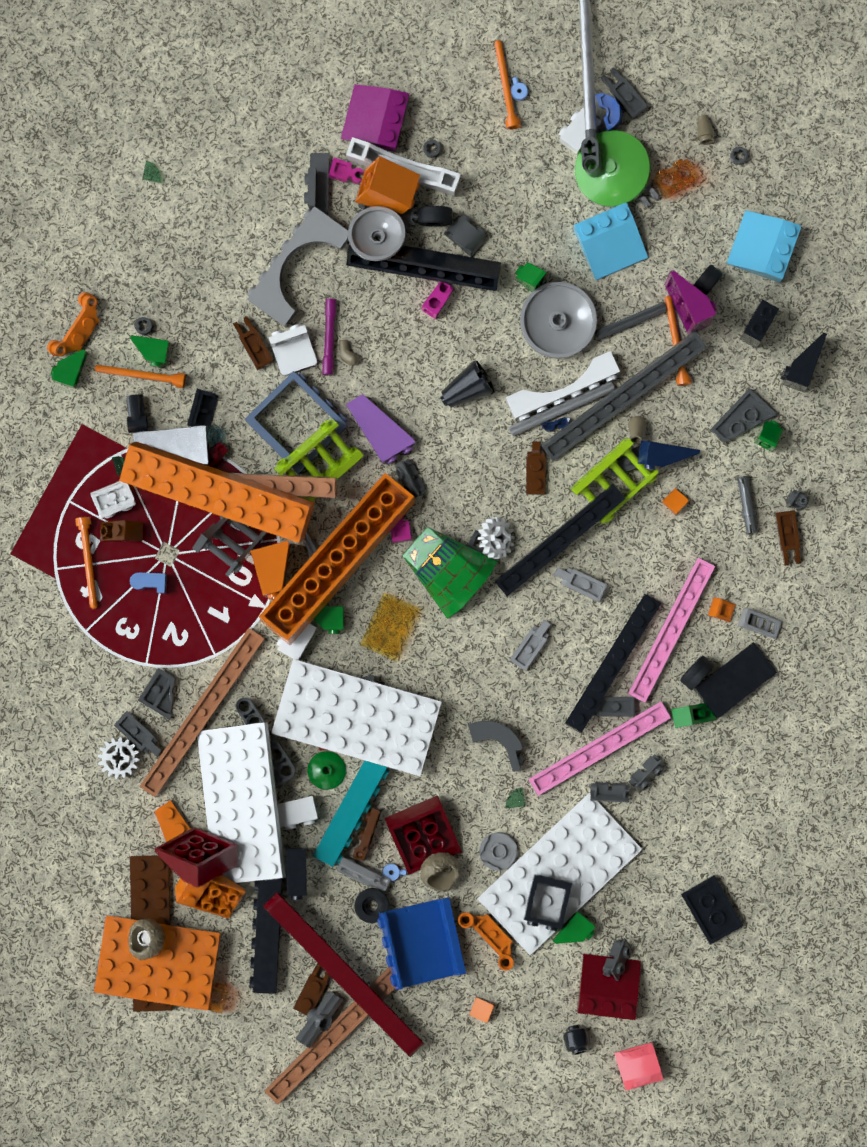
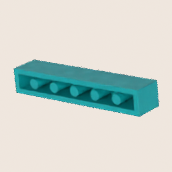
[313,760,390,867]

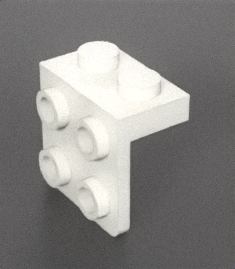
[268,324,317,376]

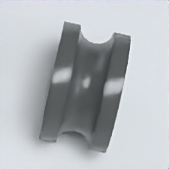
[423,140,440,158]
[730,146,748,165]
[135,317,152,335]

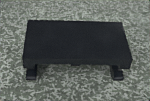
[187,388,218,433]

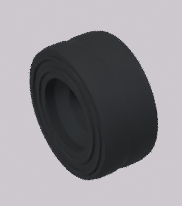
[418,206,452,227]
[693,265,723,296]
[680,655,714,691]
[354,888,389,923]

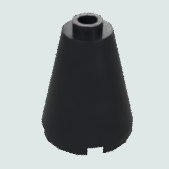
[440,360,495,408]

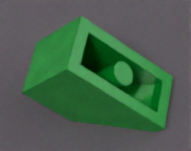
[515,262,546,292]
[130,335,170,368]
[50,350,88,389]
[754,420,784,452]
[313,606,344,634]
[671,703,717,728]
[552,911,595,944]

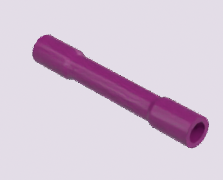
[322,298,337,376]

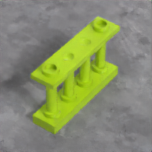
[274,419,364,502]
[569,437,659,523]

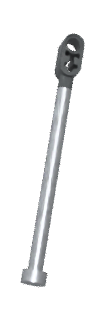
[579,0,603,178]

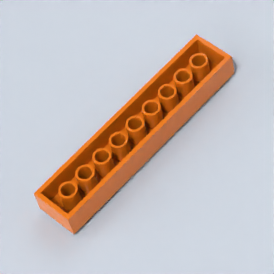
[119,441,315,543]
[259,473,415,645]

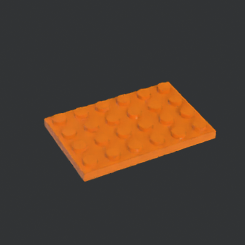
[94,915,221,1011]

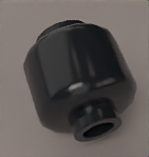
[563,1025,591,1055]

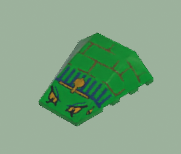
[402,526,498,619]

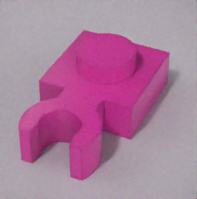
[328,158,364,184]
[391,515,412,543]

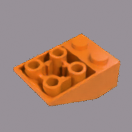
[175,874,246,919]

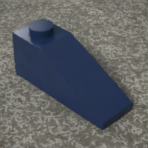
[638,441,700,470]

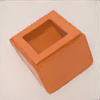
[662,489,689,515]
[708,597,736,622]
[469,997,494,1023]

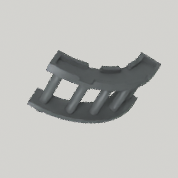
[192,470,268,577]

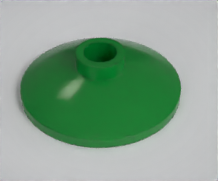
[307,751,346,790]

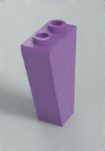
[346,394,415,465]

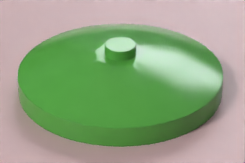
[575,130,651,207]

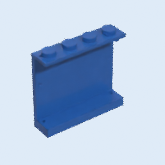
[377,897,466,990]

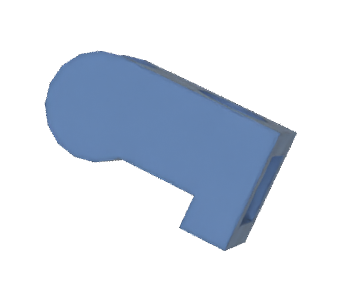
[130,573,167,594]

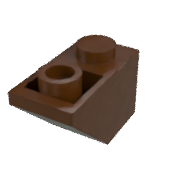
[100,520,143,542]

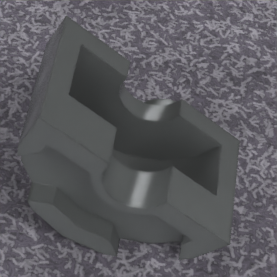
[443,214,486,257]

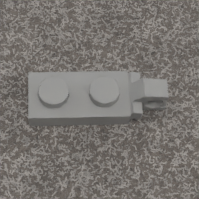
[554,568,608,602]
[510,620,550,671]
[337,858,391,892]

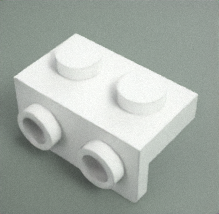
[90,481,136,519]

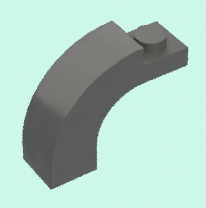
[468,721,523,772]

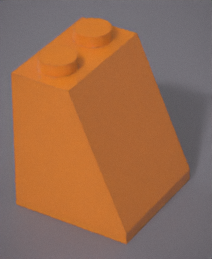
[355,156,420,214]
[251,540,291,600]

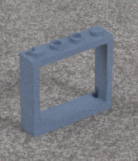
[245,371,348,475]

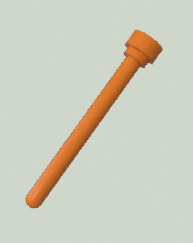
[495,40,521,130]
[665,296,692,386]
[94,365,186,388]
[75,517,98,609]

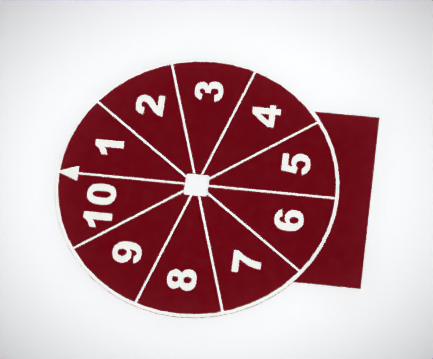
[10,424,280,668]

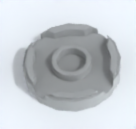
[479,832,518,871]

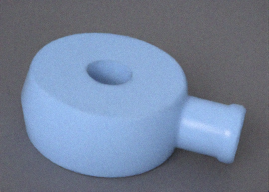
[511,77,528,101]
[382,863,406,882]

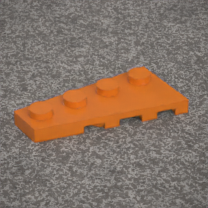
[155,800,191,842]

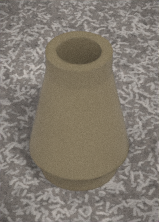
[697,115,716,145]
[628,416,647,444]

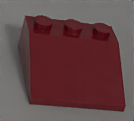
[385,795,462,875]
[155,827,238,887]
[576,954,641,1020]

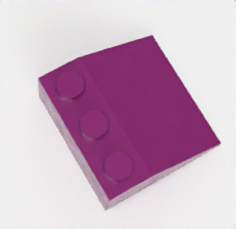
[341,84,410,153]

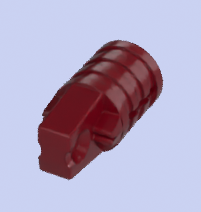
[207,442,228,468]

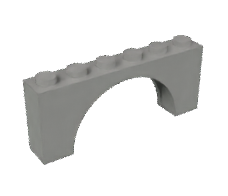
[247,206,349,328]

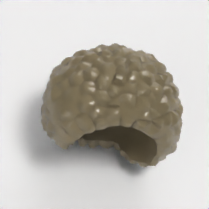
[420,853,462,891]
[128,919,166,960]

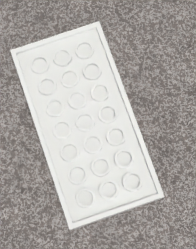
[272,659,442,776]
[197,722,286,883]
[477,793,642,955]

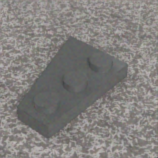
[710,388,777,443]

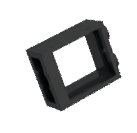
[739,299,779,348]
[286,848,307,900]
[523,874,572,931]

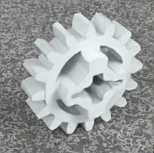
[478,517,515,559]
[98,737,140,779]

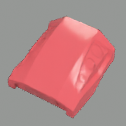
[614,1042,663,1090]

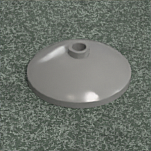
[348,206,406,261]

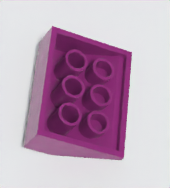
[664,270,717,335]

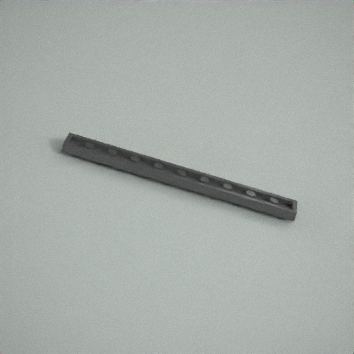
[541,331,707,461]

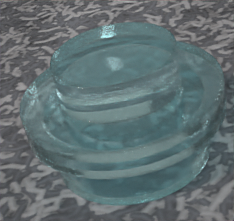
[208,425,223,444]

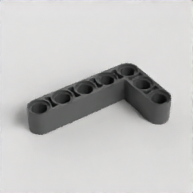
[236,698,296,789]

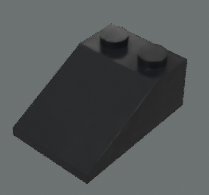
[780,333,827,392]

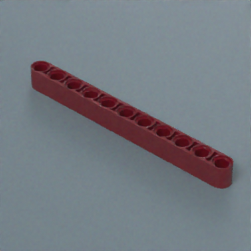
[263,892,424,1058]

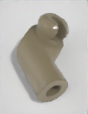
[339,340,360,365]

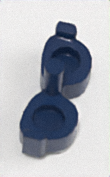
[541,417,570,432]

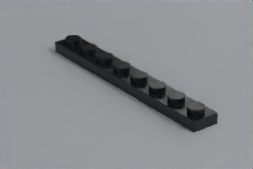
[495,483,626,596]
[565,594,661,734]

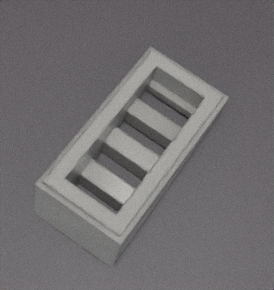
[738,608,782,639]

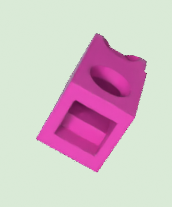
[421,282,454,319]

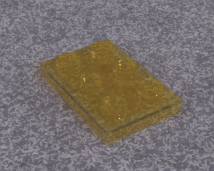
[360,593,418,661]

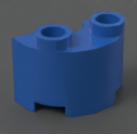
[595,93,623,131]

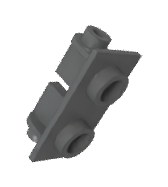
[395,459,426,498]
[785,487,809,509]
[629,754,666,793]
[590,781,630,802]
[602,938,631,981]

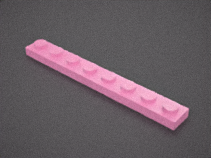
[628,558,715,703]
[528,702,671,796]

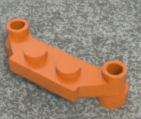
[47,292,100,356]
[458,912,514,971]

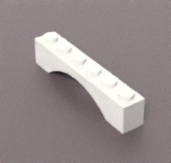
[346,137,461,196]
[505,351,620,421]

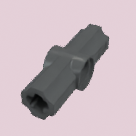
[296,991,343,1048]

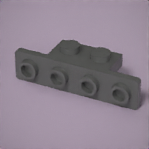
[304,153,329,216]

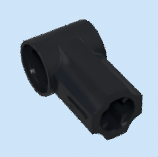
[126,394,148,433]

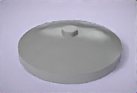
[520,282,597,359]

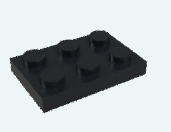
[681,875,744,945]

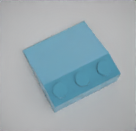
[573,202,648,280]
[726,210,801,283]

